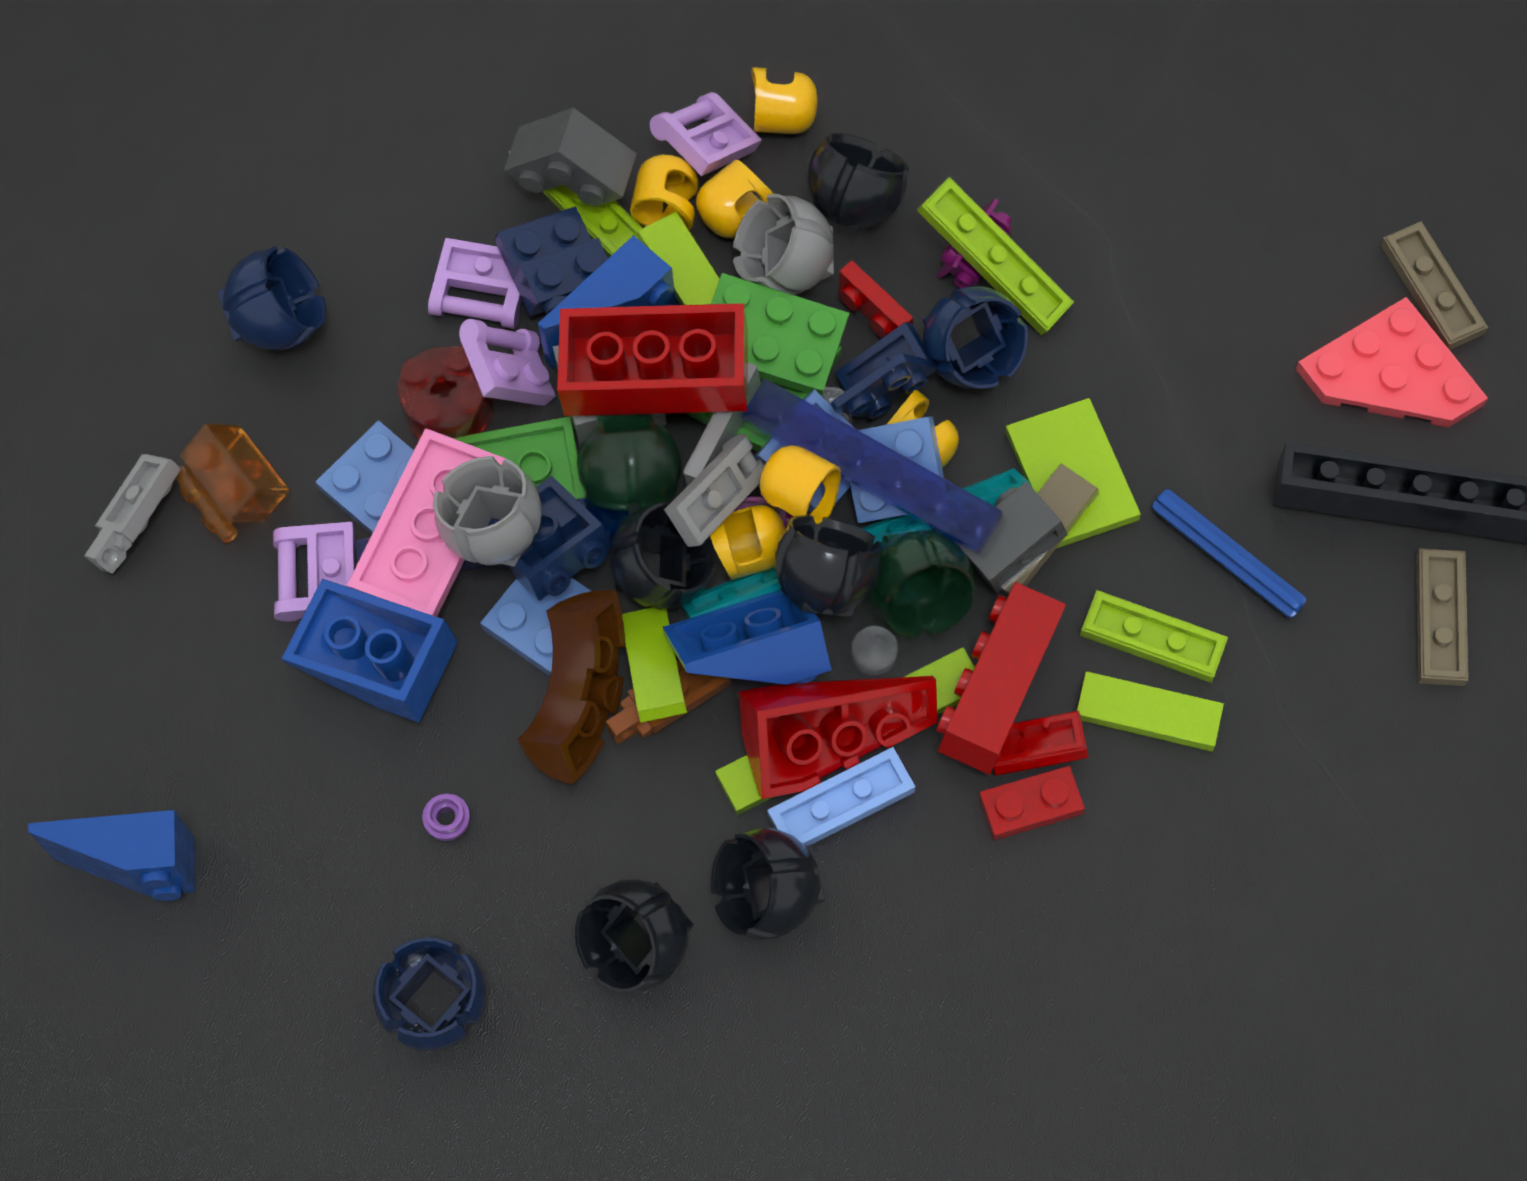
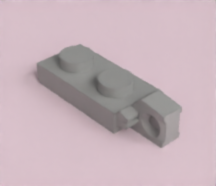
[84,454,182,574]

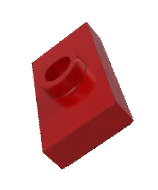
[993,711,1089,776]

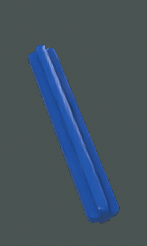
[1152,489,1306,618]

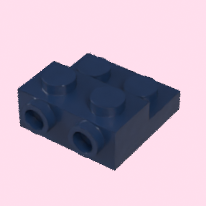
[494,206,608,317]
[488,476,611,601]

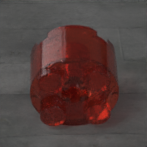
[398,346,494,440]

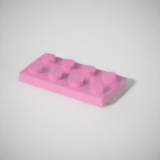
[347,428,506,617]

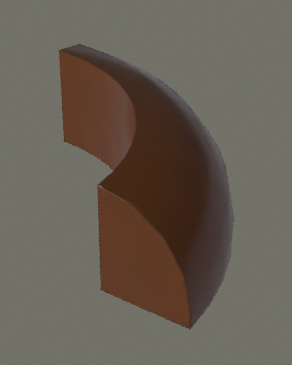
[517,590,625,784]

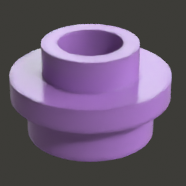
[422,793,470,841]

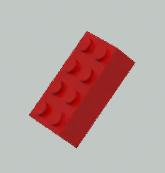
[557,303,748,416]

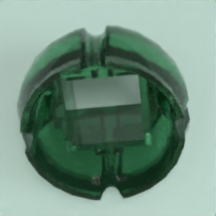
[577,414,681,510]
[869,529,976,638]

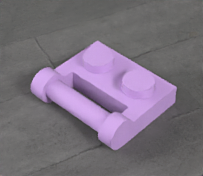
[649,92,762,176]
[428,238,522,329]
[459,319,556,406]
[273,522,356,622]

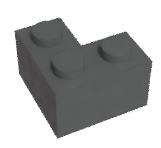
[504,107,637,207]

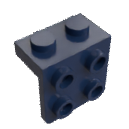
[830,322,937,419]

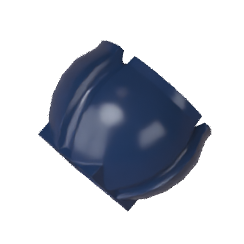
[217,246,326,350]
[923,286,1028,389]
[373,937,486,1050]

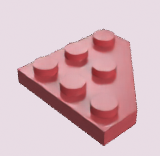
[1296,297,1488,428]

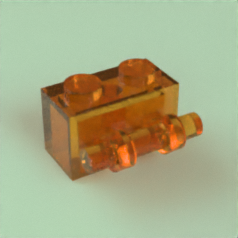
[175,424,290,543]

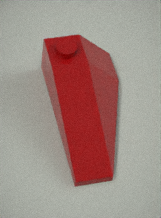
[739,676,938,799]

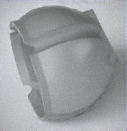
[733,194,834,295]
[433,456,542,567]

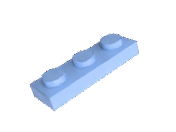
[767,747,916,845]

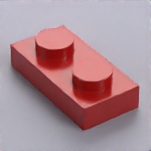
[838,260,914,339]
[979,765,1085,841]

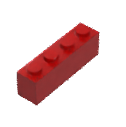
[936,582,1066,775]

